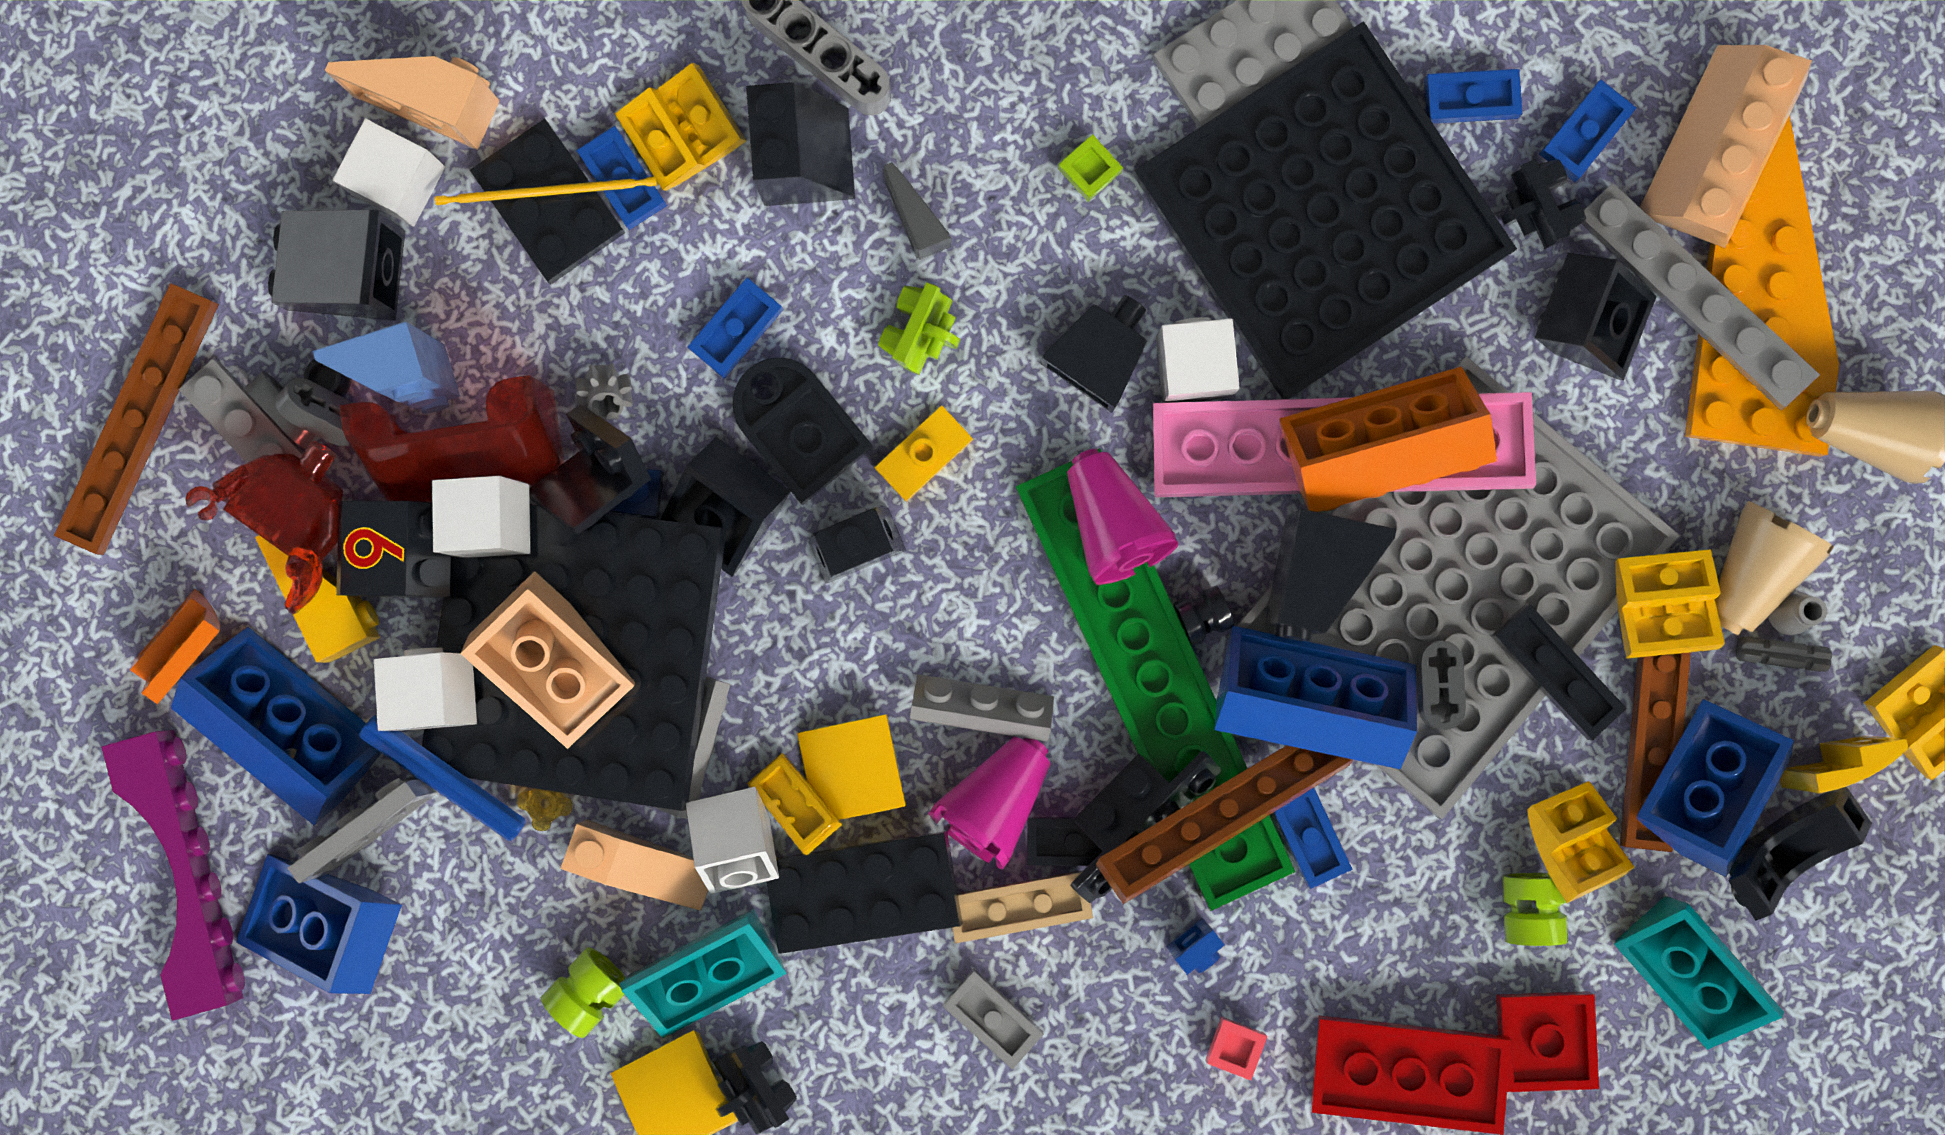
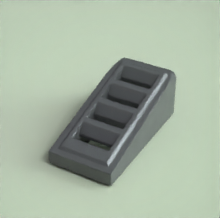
[882,162,952,260]

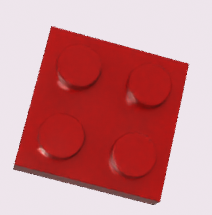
[1496,991,1599,1092]

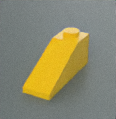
[255,533,380,663]

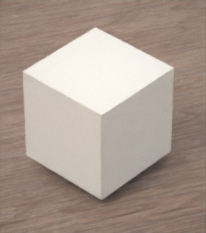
[332,118,445,227]
[1156,317,1240,403]
[432,476,530,558]
[374,648,477,731]
[686,787,779,894]

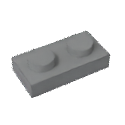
[943,969,1044,1070]

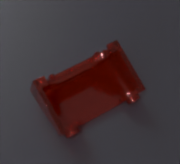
[339,375,564,502]

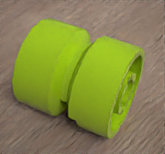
[1503,872,1568,946]
[540,947,626,1038]

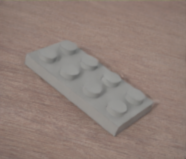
[1152,0,1354,128]

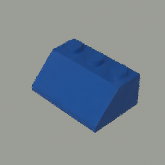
[1637,699,1794,877]

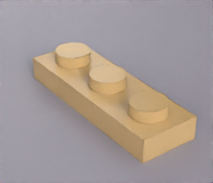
[952,870,1093,944]

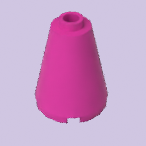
[1067,449,1179,585]
[928,737,1051,869]

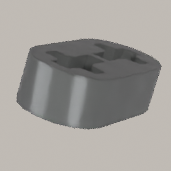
[245,371,320,450]
[275,378,366,446]
[1416,640,1466,730]

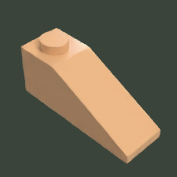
[560,820,708,911]

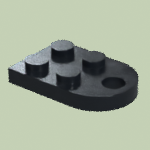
[732,357,874,505]

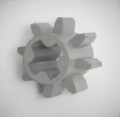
[575,363,633,420]

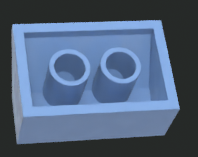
[313,322,460,414]

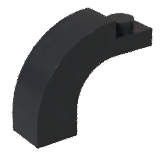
[1728,786,1872,921]

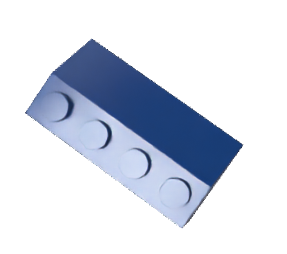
[1214,626,1417,769]
[171,627,382,826]

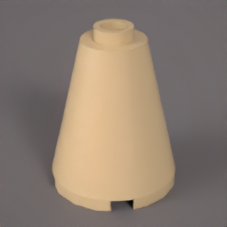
[1806,391,1945,484]
[1715,501,1834,636]

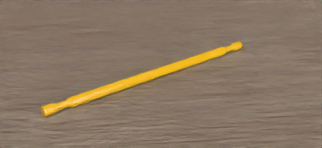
[435,176,657,205]

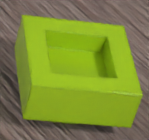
[1058,134,1123,202]

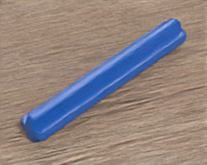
[359,715,526,841]

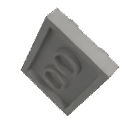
[288,775,438,884]

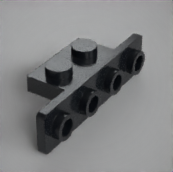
[1070,750,1221,903]

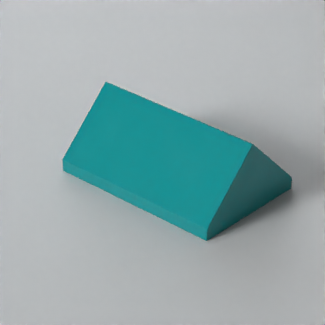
[1614,896,1784,1050]
[620,909,787,1038]

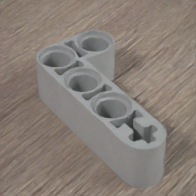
[741,0,891,116]

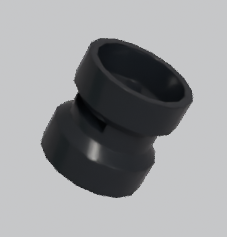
[1173,585,1234,645]

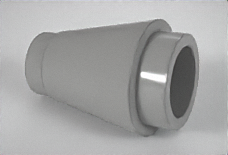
[1768,590,1827,635]

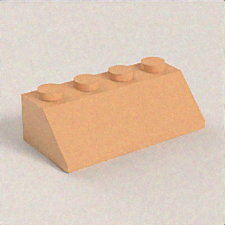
[1640,45,1812,248]

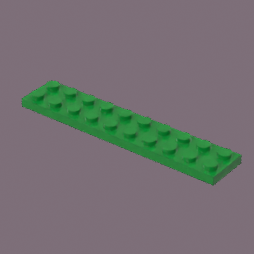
[1015,448,1295,911]

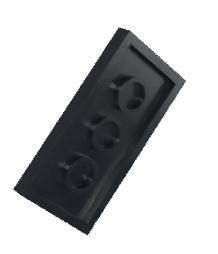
[766,831,963,954]

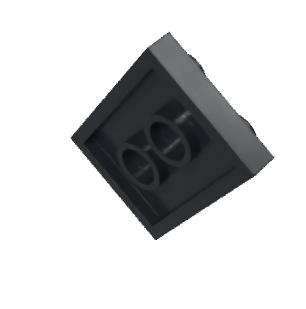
[470,118,625,285]

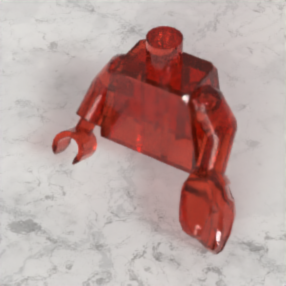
[185,441,343,614]

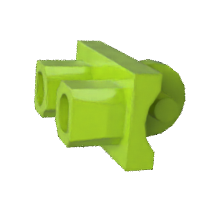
[878,282,961,375]

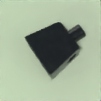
[1041,295,1147,413]
[808,507,906,584]

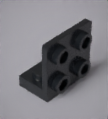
[529,404,651,534]

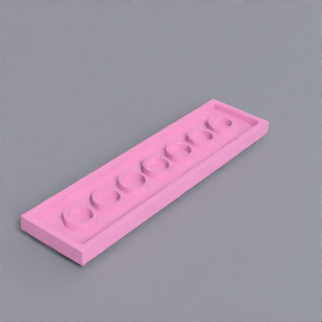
[1153,392,1536,497]

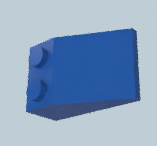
[236,854,402,994]

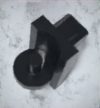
[1500,159,1586,249]
[713,1041,797,1135]

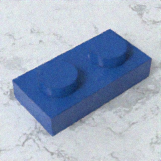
[1424,69,1523,124]
[1539,79,1637,183]
[576,126,667,230]
[687,277,784,379]
[1273,788,1353,889]
[1166,918,1225,975]

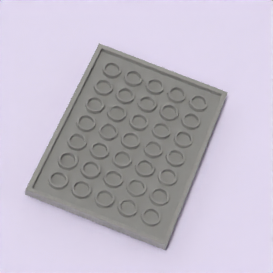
[1225,356,1680,819]

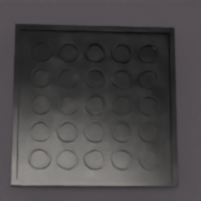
[1133,21,1517,399]
[422,504,727,811]

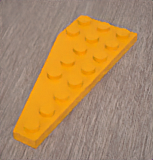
[1685,115,1839,457]

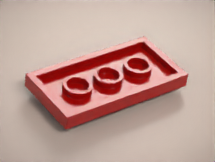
[1311,1015,1512,1135]

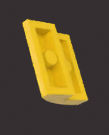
[615,63,747,191]
[1615,549,1725,659]
[1864,645,1945,780]
[797,714,906,820]
[1780,735,1908,793]
[1527,781,1635,903]
[611,1030,738,1135]

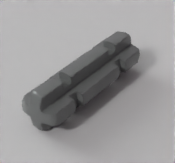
[1736,636,1832,672]

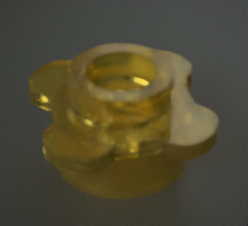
[517,788,573,831]

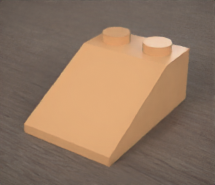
[325,56,500,150]
[460,571,635,749]

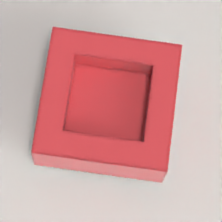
[1205,1016,1268,1080]

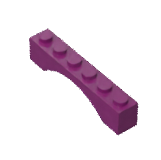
[101,730,245,1021]

